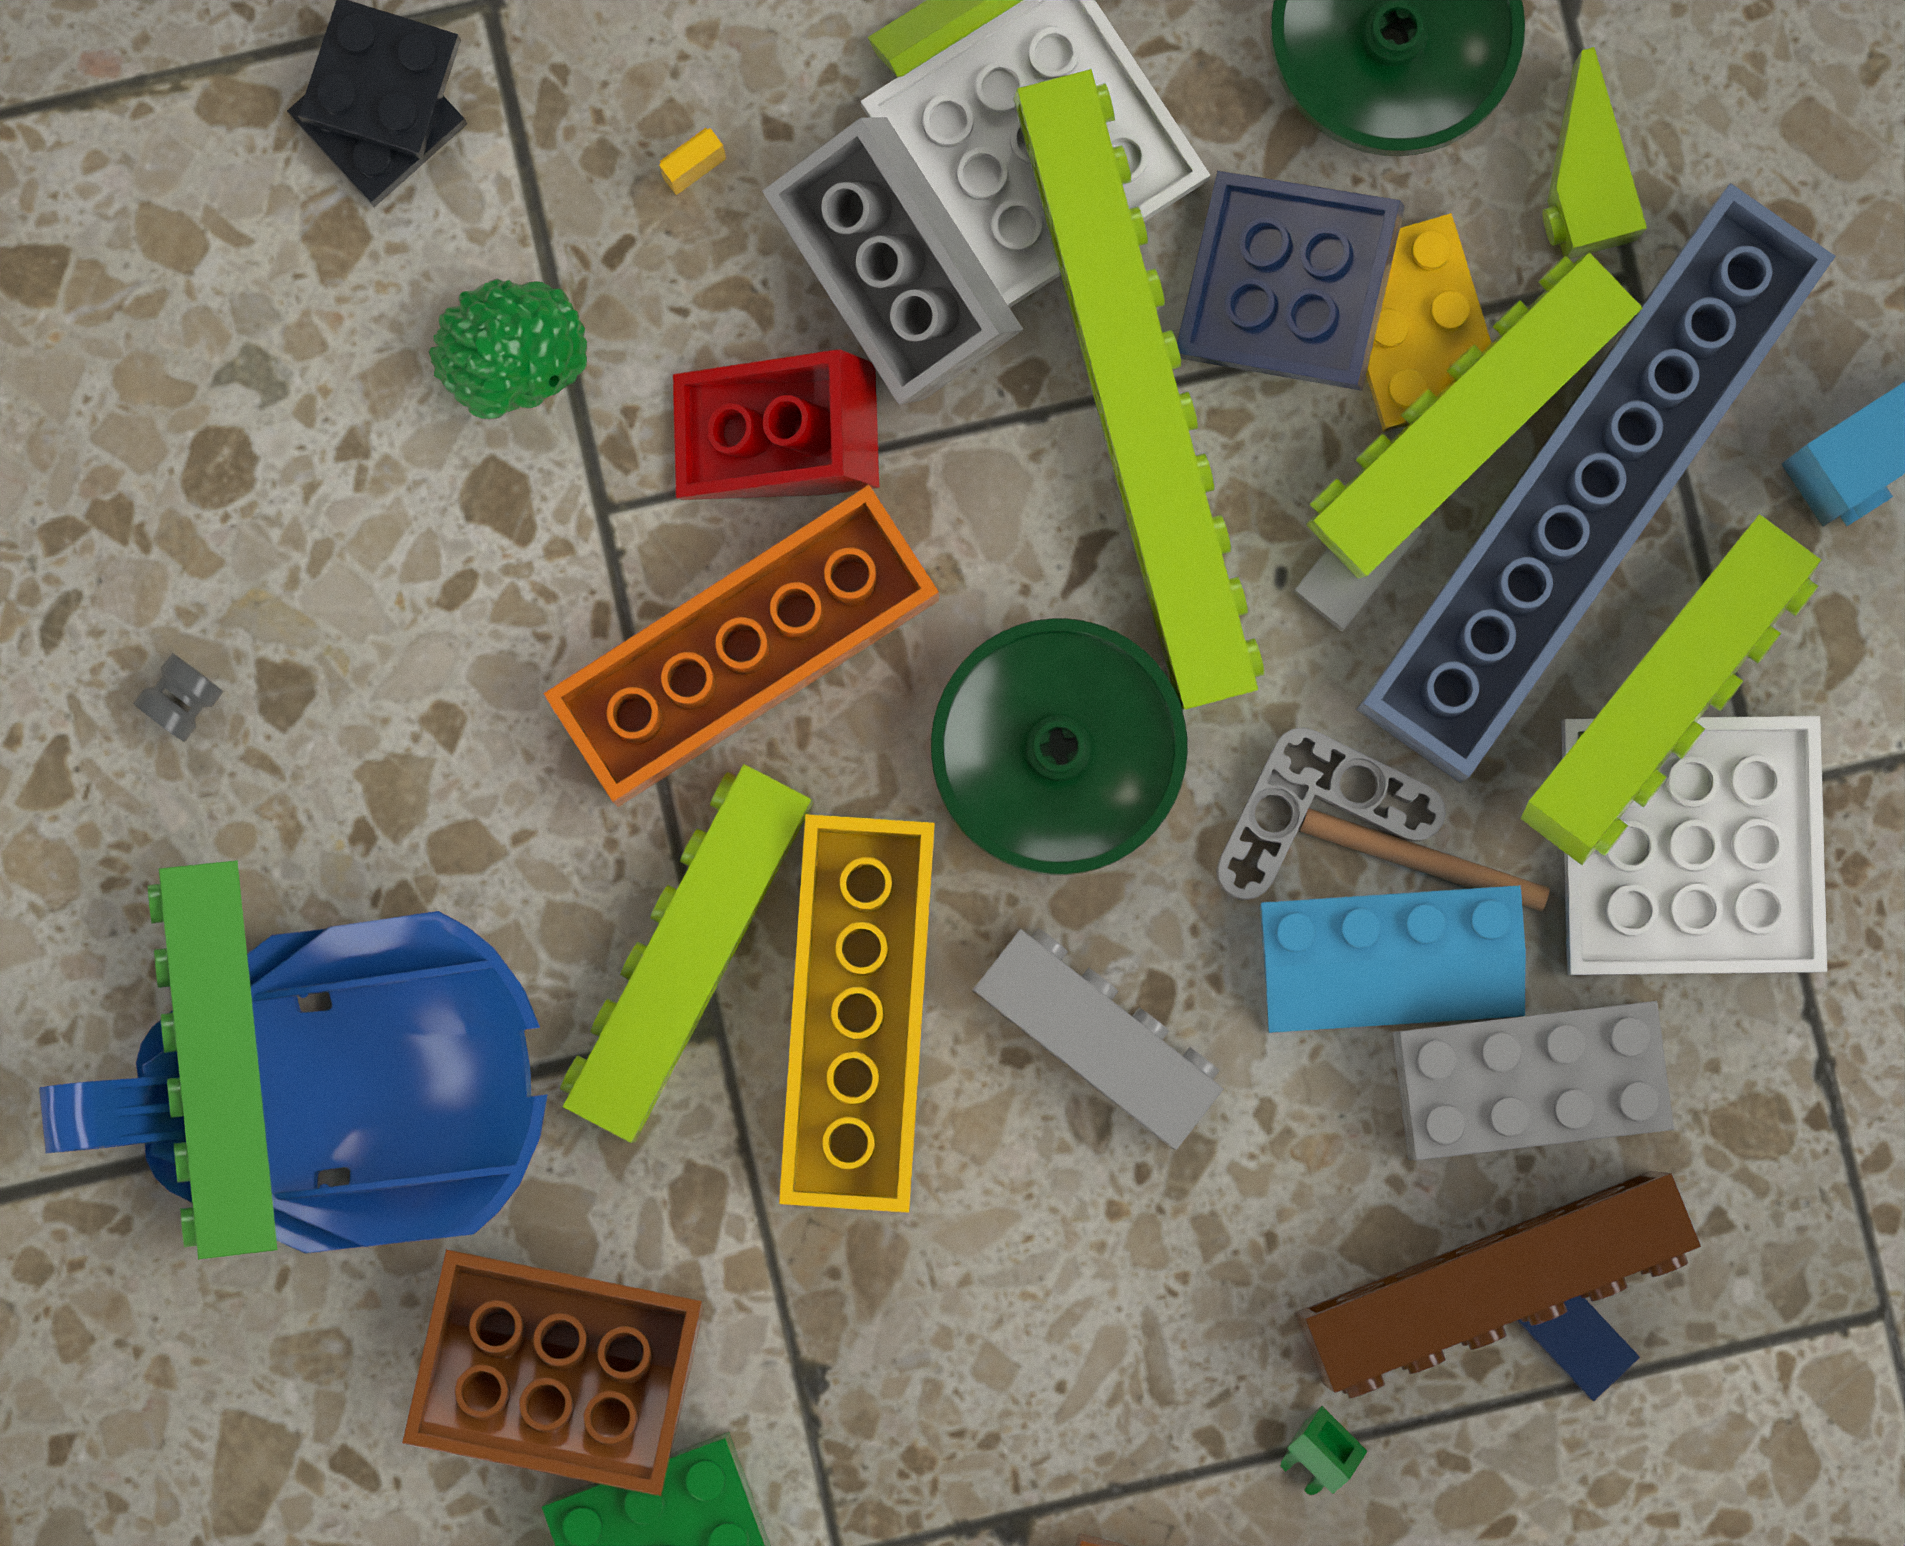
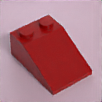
[673,349,880,500]

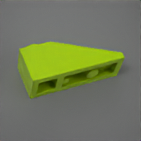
[1542,47,1647,259]

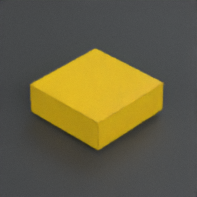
[659,128,726,195]

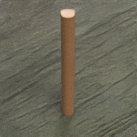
[1299,808,1550,912]

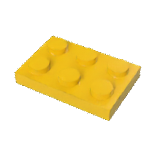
[1366,213,1492,432]

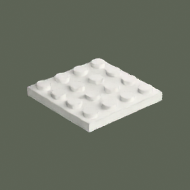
[861,0,1210,308]
[1561,716,1827,975]

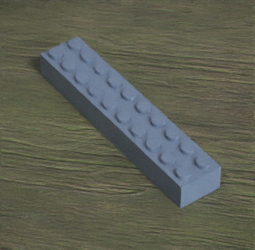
[1356,183,1836,783]

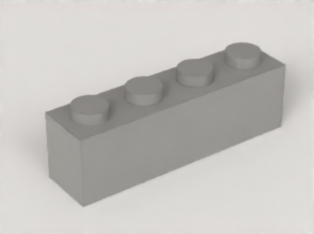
[972,928,1224,1150]

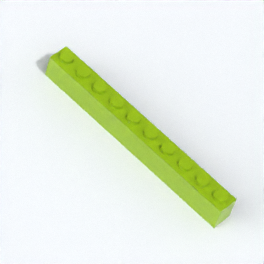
[1013,69,1264,710]

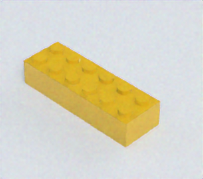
[779,814,935,1213]

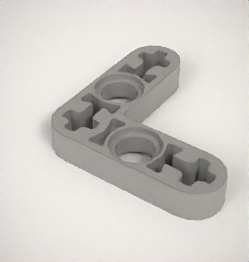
[1216,727,1446,901]

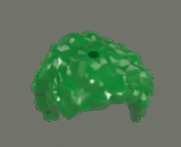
[429,278,587,420]

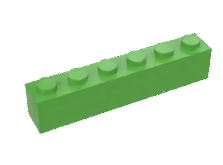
[147,860,278,1260]

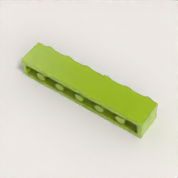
[1306,252,1642,579]
[1520,514,1821,865]
[560,764,814,1143]

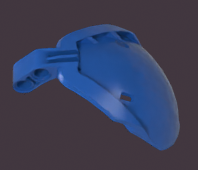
[39,911,548,1254]

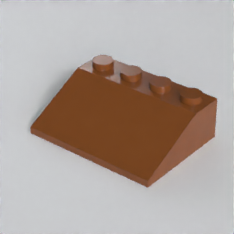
[402,1249,704,1496]

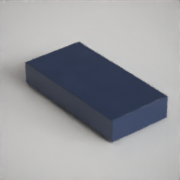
[1517,1295,1640,1401]

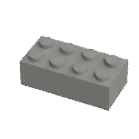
[762,117,1023,405]
[1392,1001,1674,1161]

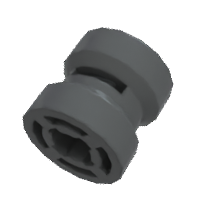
[133,653,224,742]

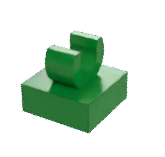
[1280,1406,1368,1495]

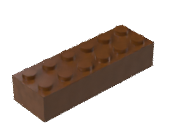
[1294,1171,1701,1398]

